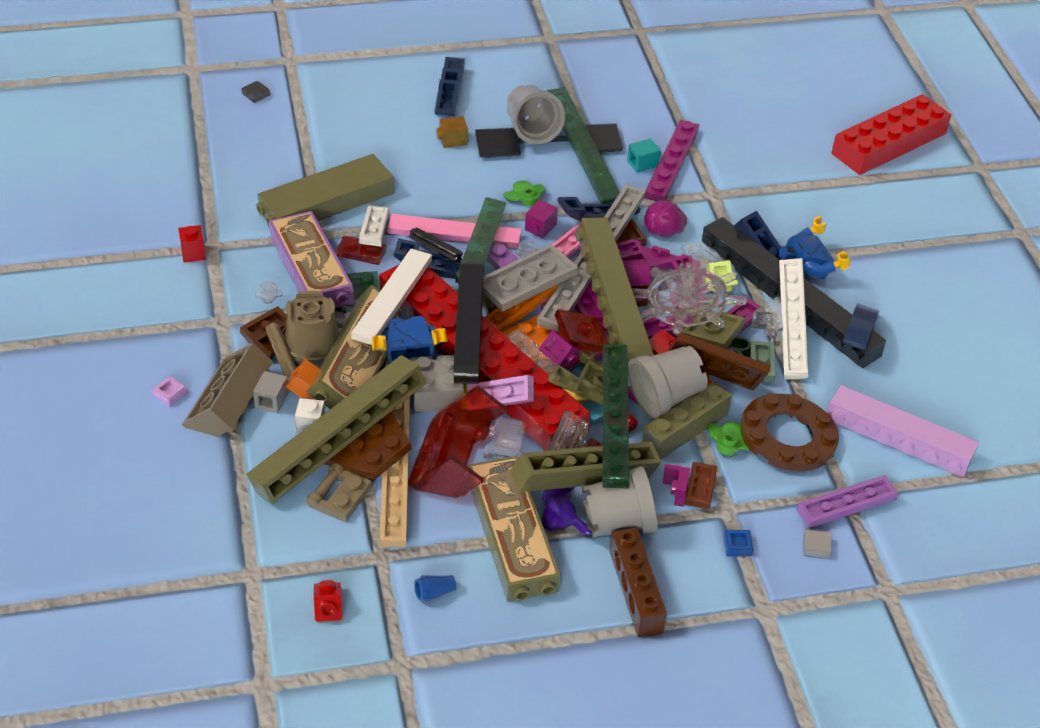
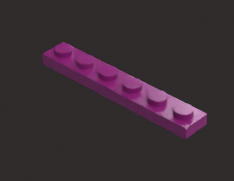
[645,120,699,202]

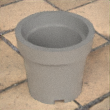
[507,85,565,144]
[628,346,708,419]
[582,466,657,538]

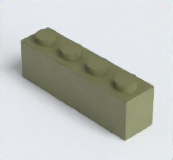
[642,381,732,460]

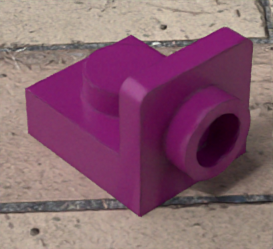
[539,330,582,369]
[663,464,690,507]

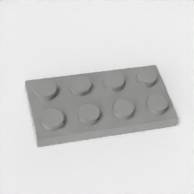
[483,244,578,311]

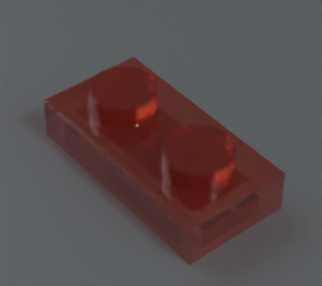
[336,235,386,265]

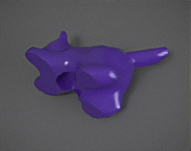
[541,487,592,536]

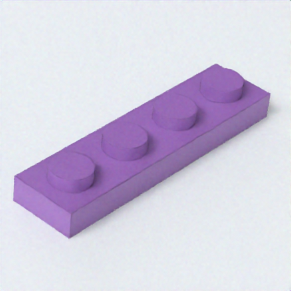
[796,475,898,528]

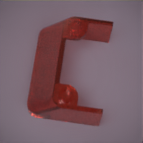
[408,385,508,498]

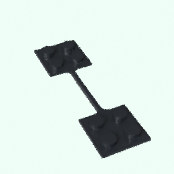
[475,124,623,158]

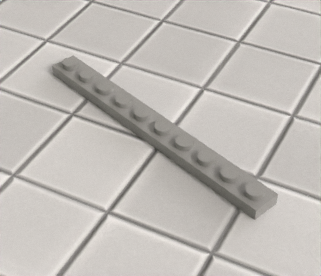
[537,184,646,332]

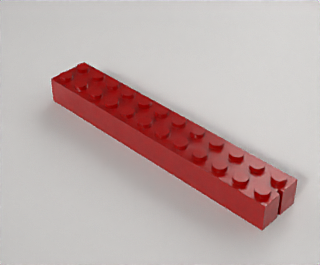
[379,264,590,451]

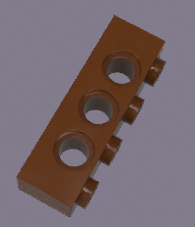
[609,528,667,637]

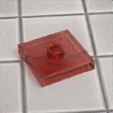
[554,309,611,354]

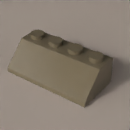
[182,343,273,437]

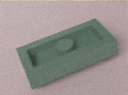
[750,341,776,383]

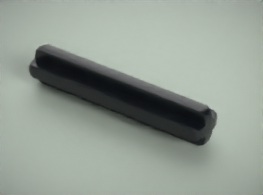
[409,228,463,263]

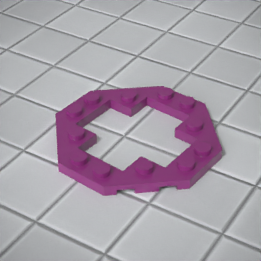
[575,239,711,339]

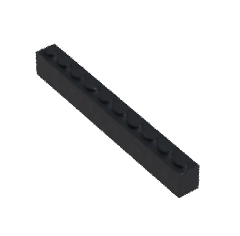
[701,217,886,368]

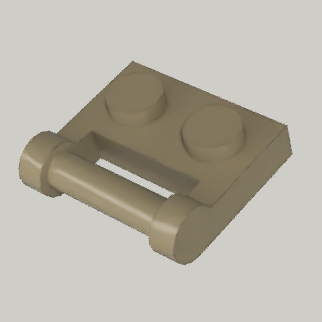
[305,463,372,522]

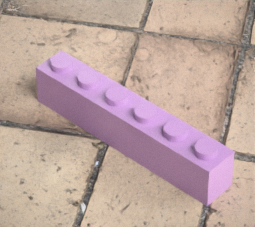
[827,385,979,477]

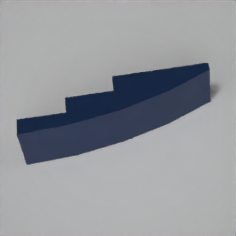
[434,57,465,116]

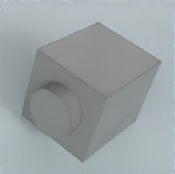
[253,371,289,413]

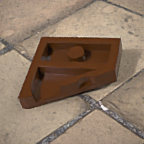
[240,306,287,359]

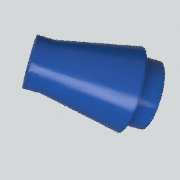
[414,575,456,602]

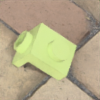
[706,260,738,294]

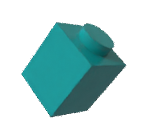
[627,138,661,173]

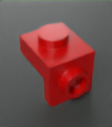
[314,580,342,622]

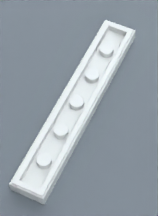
[351,249,432,345]
[779,258,809,380]

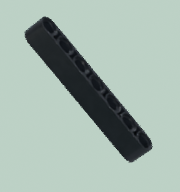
[454,263,484,384]

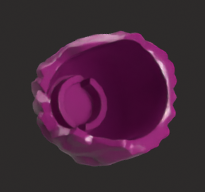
[644,200,687,237]

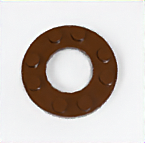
[740,393,839,471]

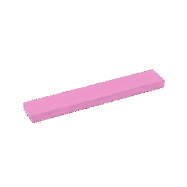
[388,214,521,249]

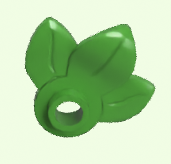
[503,181,545,206]
[708,422,749,456]

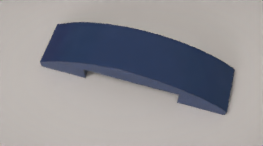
[557,196,641,221]
[394,238,486,279]
[842,303,880,350]

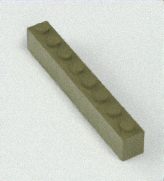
[576,217,654,375]
[246,355,426,504]

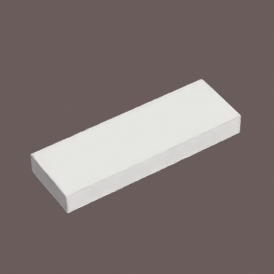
[359,205,390,246]

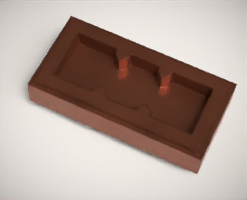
[684,462,717,510]

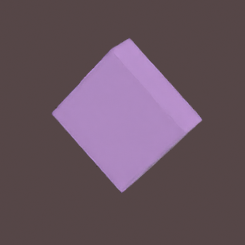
[152,376,188,407]

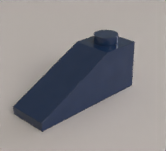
[734,211,786,260]

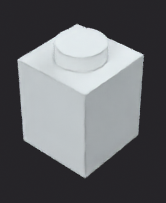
[295,398,325,435]

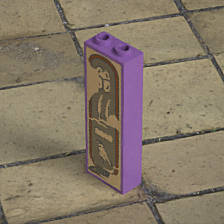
[269,211,354,308]

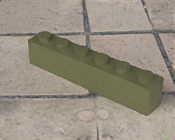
[510,442,662,492]

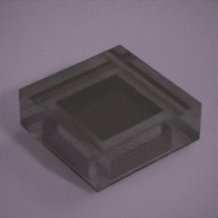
[241,80,270,103]

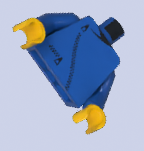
[779,216,851,279]
[372,310,448,364]

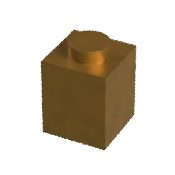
[436,116,468,148]

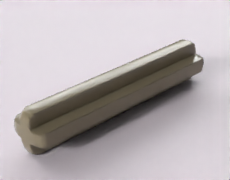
[265,322,296,381]

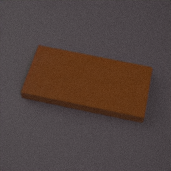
[667,333,771,390]

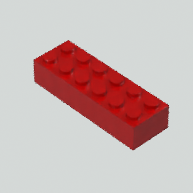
[831,94,952,175]

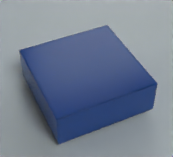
[723,530,754,556]

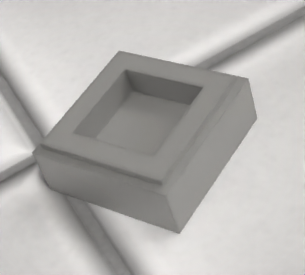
[803,529,831,558]

